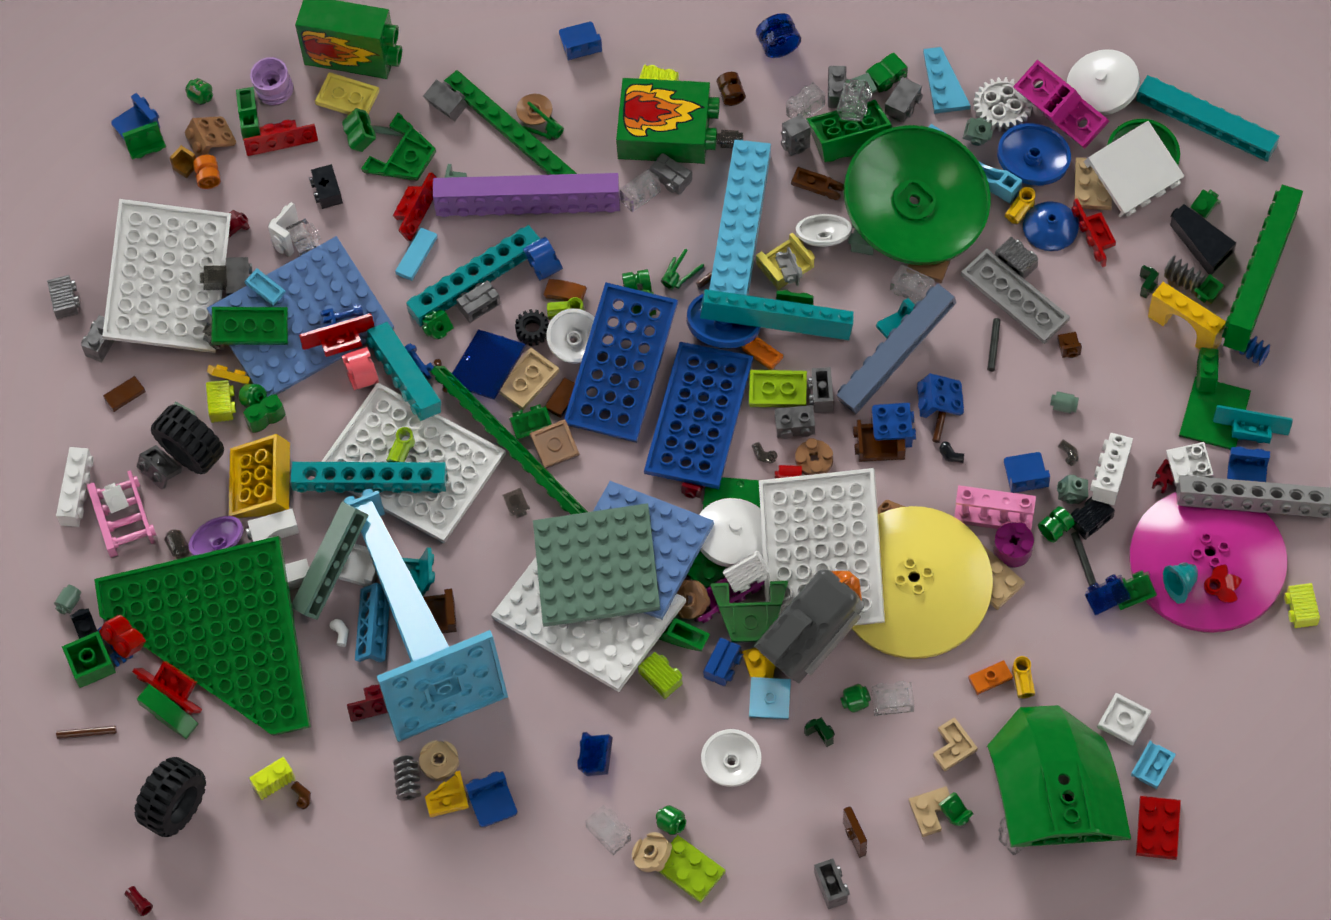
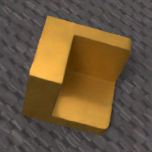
[170,145,196,178]

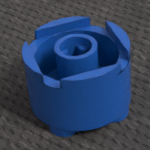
[523,237,563,281]

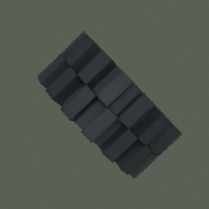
[515,309,549,346]

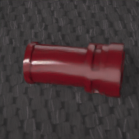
[124,886,153,916]

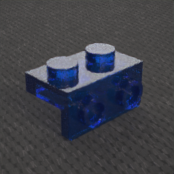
[1085,574,1131,616]
[577,732,613,776]

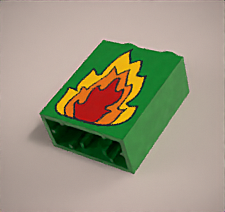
[295,0,403,79]
[616,78,720,164]

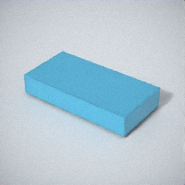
[245,268,286,306]

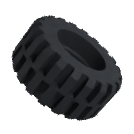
[151,404,224,475]
[134,757,206,837]

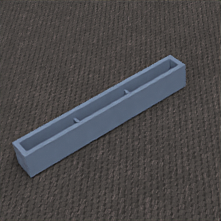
[837,283,957,414]

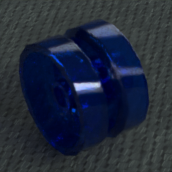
[756,13,801,58]

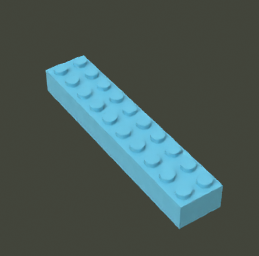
[709,140,771,295]

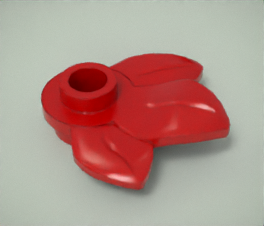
[1204,564,1242,603]

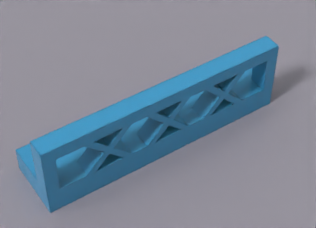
[355,583,389,662]

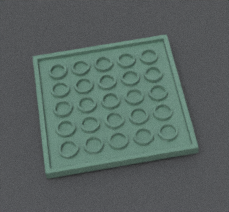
[533,503,661,627]

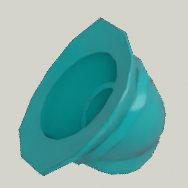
[1163,562,1198,604]

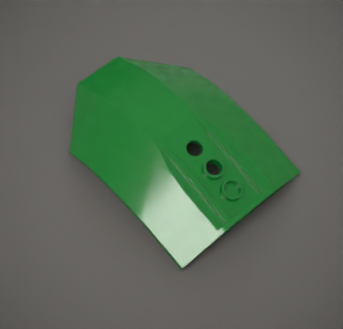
[987,705,1131,848]

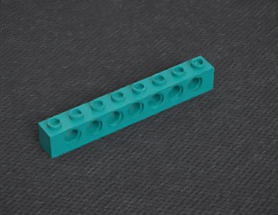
[406,225,540,327]
[290,462,447,493]

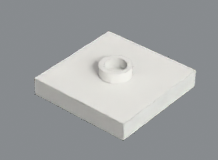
[1097,693,1152,746]

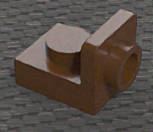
[1057,332,1082,358]

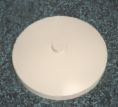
[1067,49,1140,116]
[700,498,763,567]

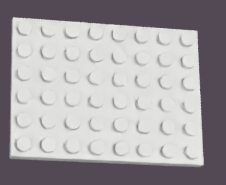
[102,199,231,353]
[321,383,506,543]
[759,468,885,626]
[491,557,686,692]

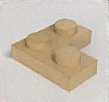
[933,717,978,772]
[908,786,950,837]

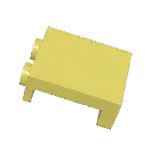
[756,233,815,290]

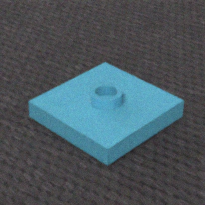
[749,677,791,720]

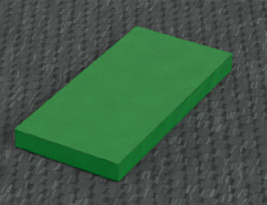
[211,307,288,345]

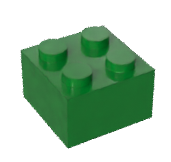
[62,631,116,688]

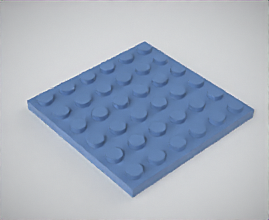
[593,481,714,620]

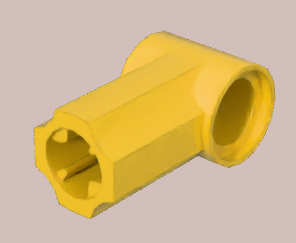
[1005,187,1035,224]
[1012,656,1035,699]

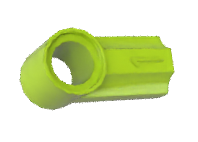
[547,297,585,320]
[386,427,415,462]

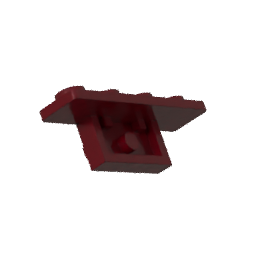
[347,684,388,722]

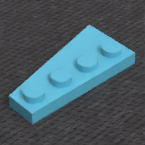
[923,47,971,114]

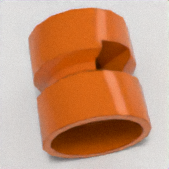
[193,155,221,189]

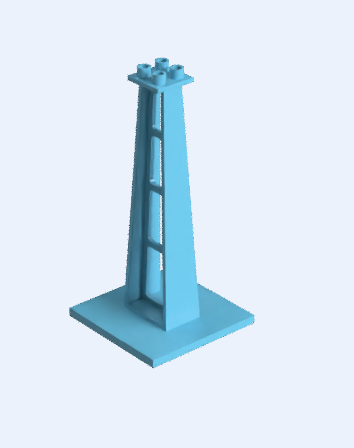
[344,489,508,742]

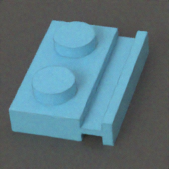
[1131,741,1176,789]

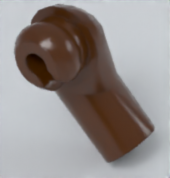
[291,781,311,809]

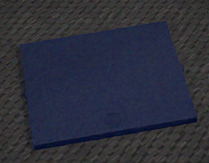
[452,329,527,400]

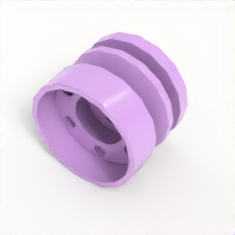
[250,57,294,105]

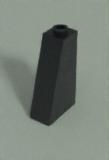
[1170,204,1237,275]

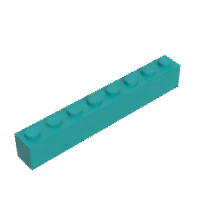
[1136,75,1280,162]
[700,289,854,340]

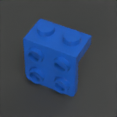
[559,21,602,60]
[111,92,160,139]
[917,373,964,418]
[872,403,916,448]
[1227,446,1270,482]
[1004,452,1050,493]
[465,771,518,828]

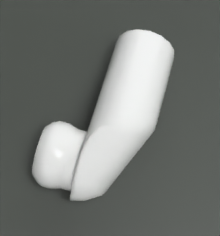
[330,619,349,647]

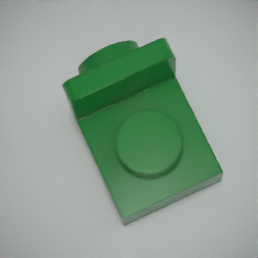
[938,792,974,826]

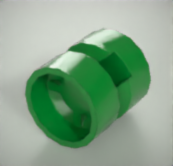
[622,269,652,292]
[1038,506,1075,543]

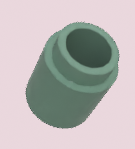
[1050,391,1079,413]
[54,584,81,615]

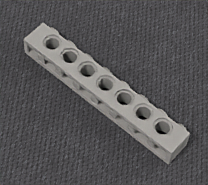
[1176,475,1331,518]

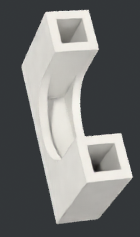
[246,509,309,590]

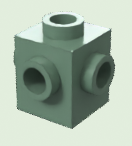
[962,117,993,146]
[1057,475,1089,504]

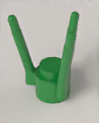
[523,102,564,140]
[661,249,704,290]

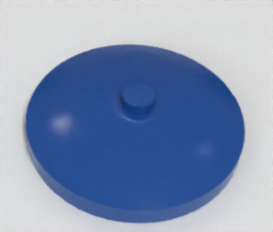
[997,123,1071,186]
[686,294,761,348]

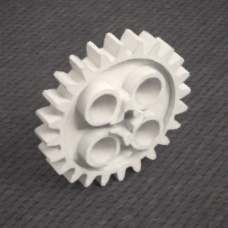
[973,77,1033,132]

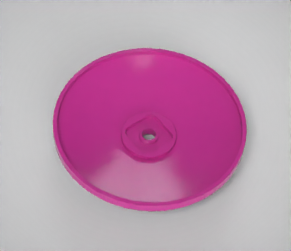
[1129,492,1287,633]

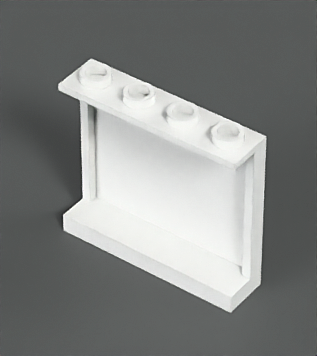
[1084,121,1184,217]

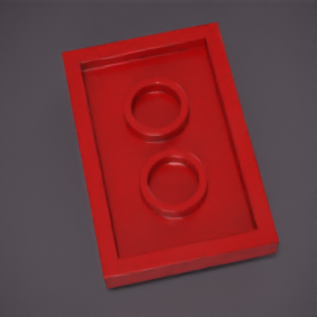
[1136,796,1181,860]

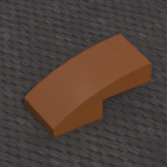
[543,279,587,301]

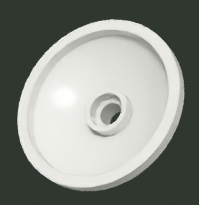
[796,214,852,247]
[546,309,595,364]
[701,729,761,787]

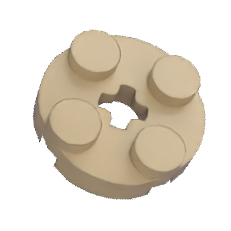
[419,740,459,781]
[632,832,672,872]

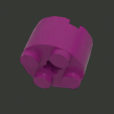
[993,522,1034,568]

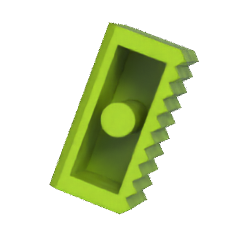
[638,652,683,699]

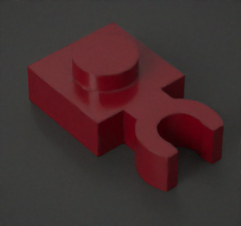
[1152,459,1174,494]

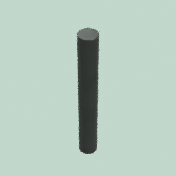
[987,318,1001,371]
[1071,532,1097,586]

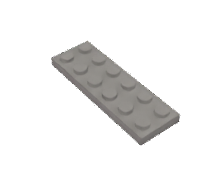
[961,248,1070,344]

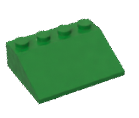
[806,100,892,162]

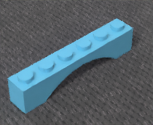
[929,124,1022,204]

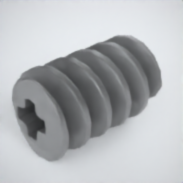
[1164,255,1206,294]
[393,755,421,801]

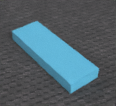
[395,228,438,281]

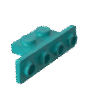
[1213,405,1293,444]

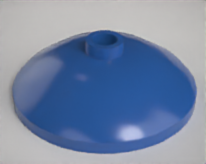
[1023,201,1079,251]

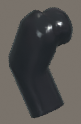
[939,441,964,463]

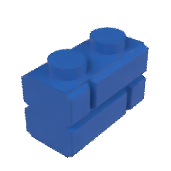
[703,638,743,686]

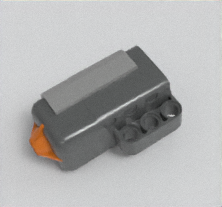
[754,569,864,683]

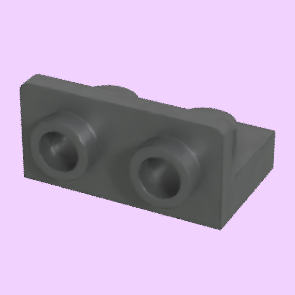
[136,445,182,489]

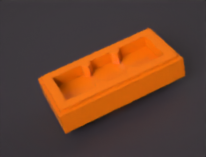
[742,337,783,370]
[968,660,1013,695]

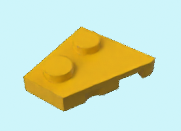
[207,364,250,384]
[742,647,775,679]
[425,770,469,818]

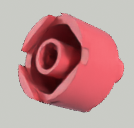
[342,347,379,390]

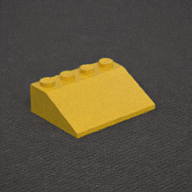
[229,434,290,518]

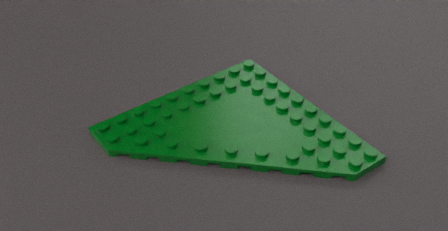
[94,536,311,736]

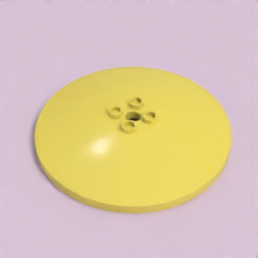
[852,506,993,659]

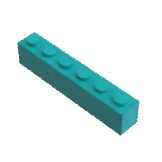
[366,322,441,421]

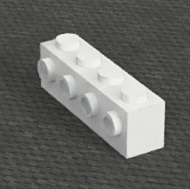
[1090,433,1133,505]
[56,447,94,527]

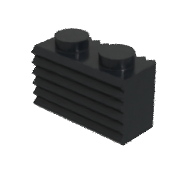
[1070,497,1115,540]

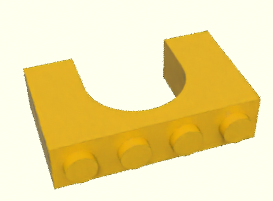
[1148,282,1226,350]

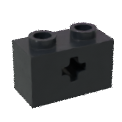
[309,164,343,209]

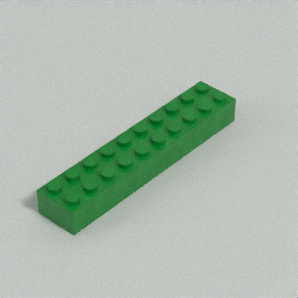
[1222,184,1303,353]

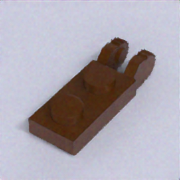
[791,167,844,200]

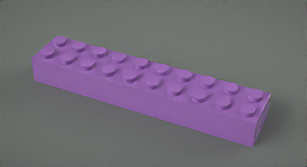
[433,173,620,217]

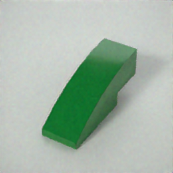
[236,87,261,139]
[659,618,710,652]
[137,684,199,739]

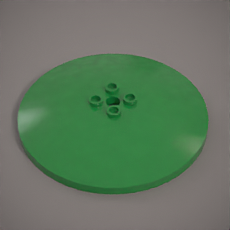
[844,125,991,265]

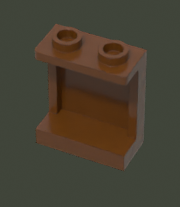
[853,420,906,462]
[423,588,457,634]

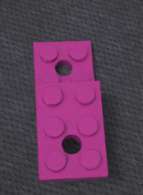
[1013,59,1110,149]

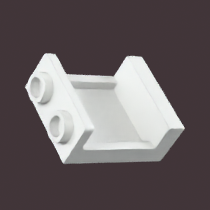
[338,544,378,587]

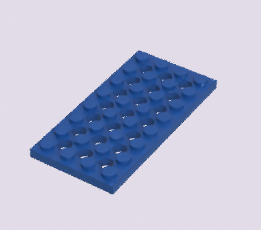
[564,282,678,443]
[644,342,753,489]

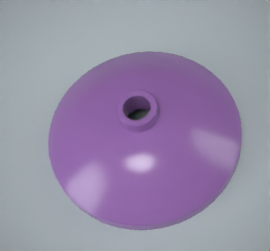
[189,516,243,556]

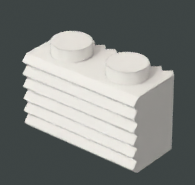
[723,551,770,593]

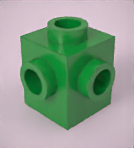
[421,309,454,339]

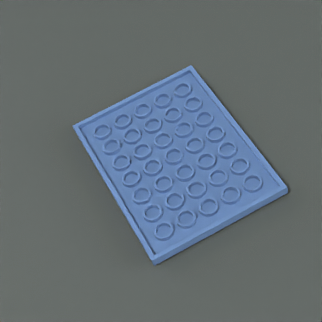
[207,236,394,397]

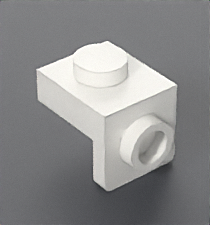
[102,482,129,514]

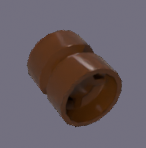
[716,71,746,106]

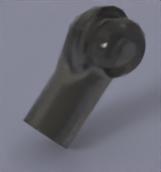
[1058,439,1079,466]
[752,442,778,464]

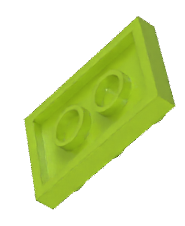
[749,370,807,408]
[659,835,726,903]

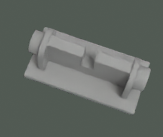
[775,247,802,286]

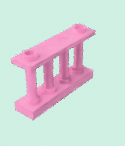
[87,470,156,558]
[954,485,1036,531]

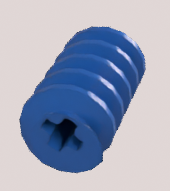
[1233,336,1271,366]

